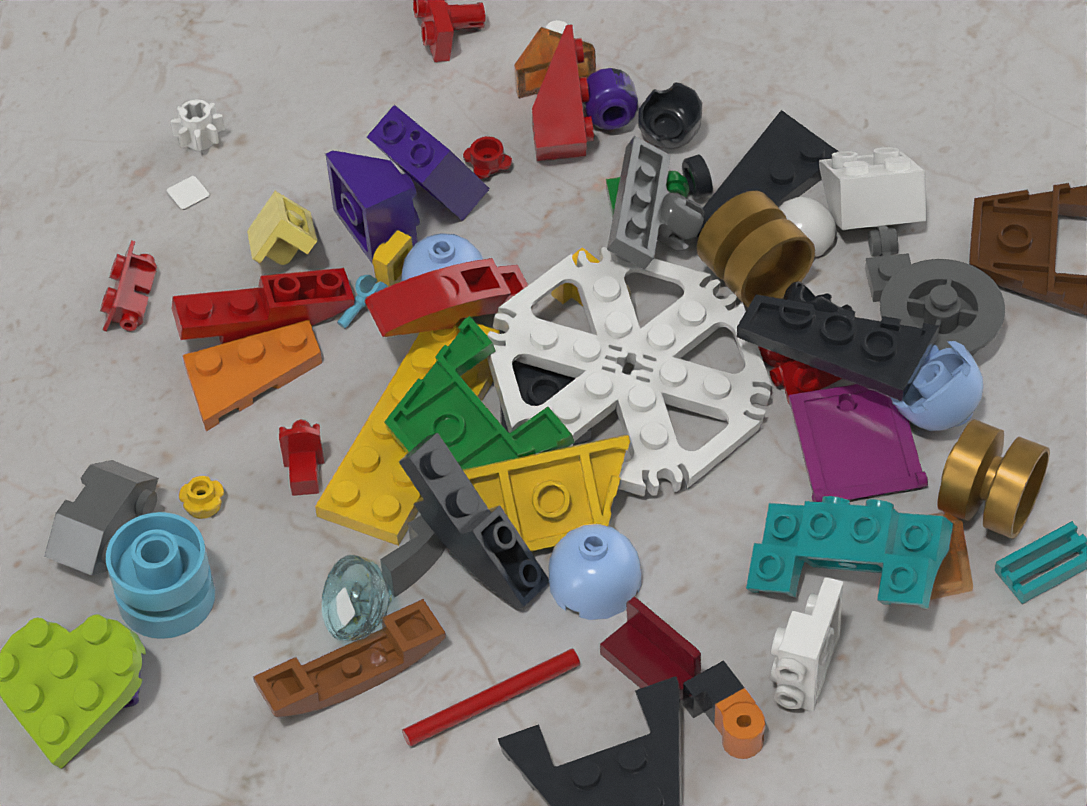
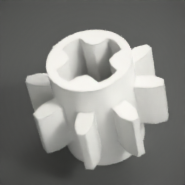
[171,99,225,151]

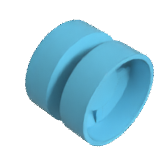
[106,512,215,639]

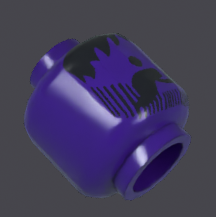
[583,68,639,130]

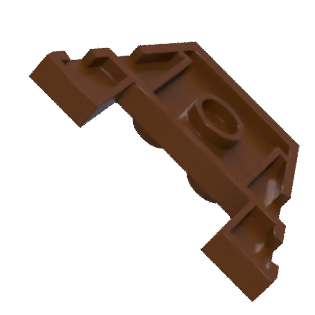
[969,183,1087,316]

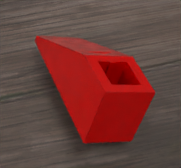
[532,24,594,162]

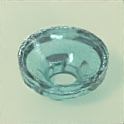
[322,555,392,641]

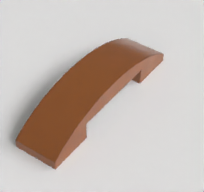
[253,599,446,717]

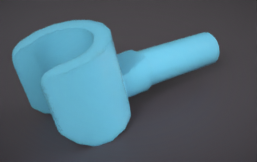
[337,275,388,329]

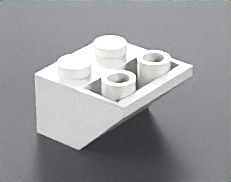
[819,147,926,230]

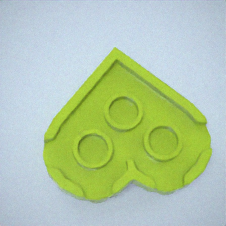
[0,614,146,769]

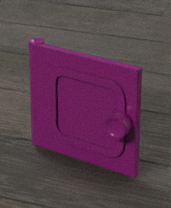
[789,384,928,502]

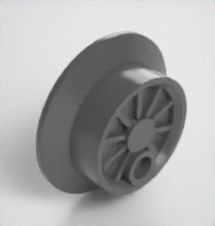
[880,259,1005,356]

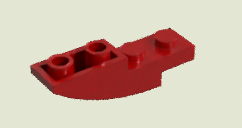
[364,258,528,337]
[171,268,355,344]

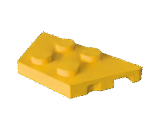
[463,435,630,551]

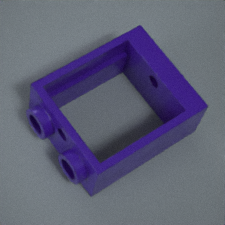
[367,105,490,221]

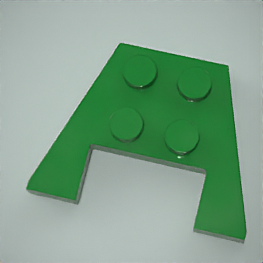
[384,316,575,470]

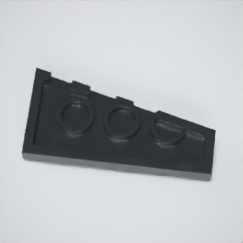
[697,110,839,237]

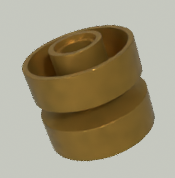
[697,191,815,307]
[937,419,1050,539]

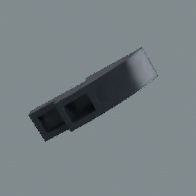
[399,432,549,609]

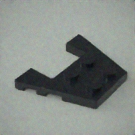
[498,676,682,806]

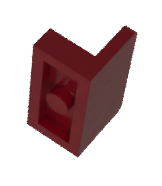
[600,596,701,700]

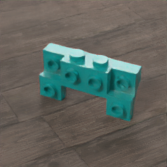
[746,496,953,609]

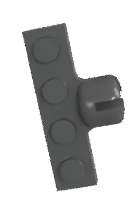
[607,136,705,270]

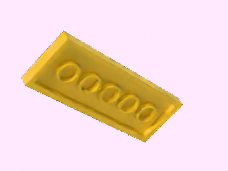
[315,318,498,546]

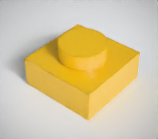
[372,230,413,287]

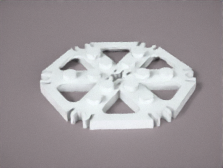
[487,247,772,496]

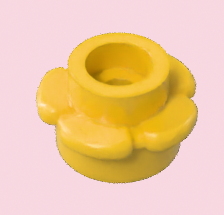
[179,476,224,519]

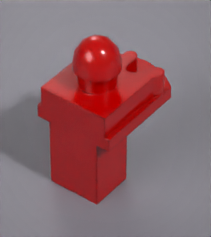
[279,419,325,496]

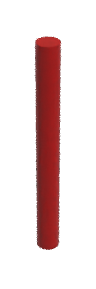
[402,648,580,747]

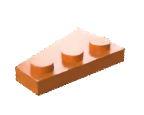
[182,320,322,431]

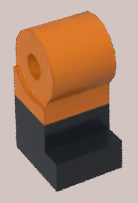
[683,660,765,759]

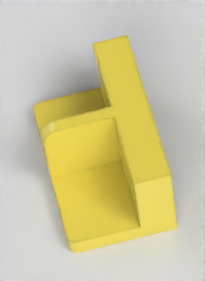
[247,190,317,265]

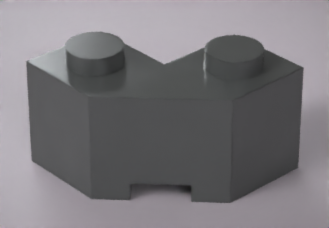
[44,460,159,575]

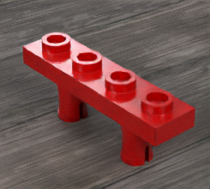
[413,0,485,62]

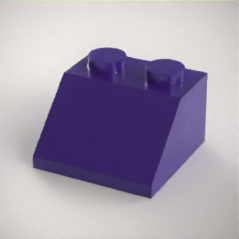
[325,150,420,263]

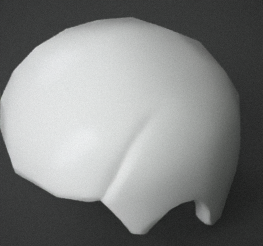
[779,197,836,258]

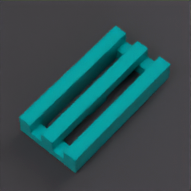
[995,521,1087,604]

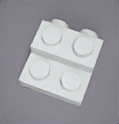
[770,577,843,712]

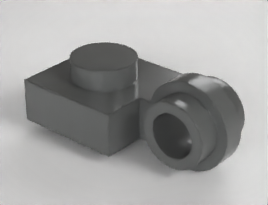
[865,225,911,302]

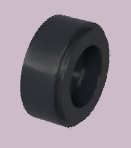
[682,154,713,199]

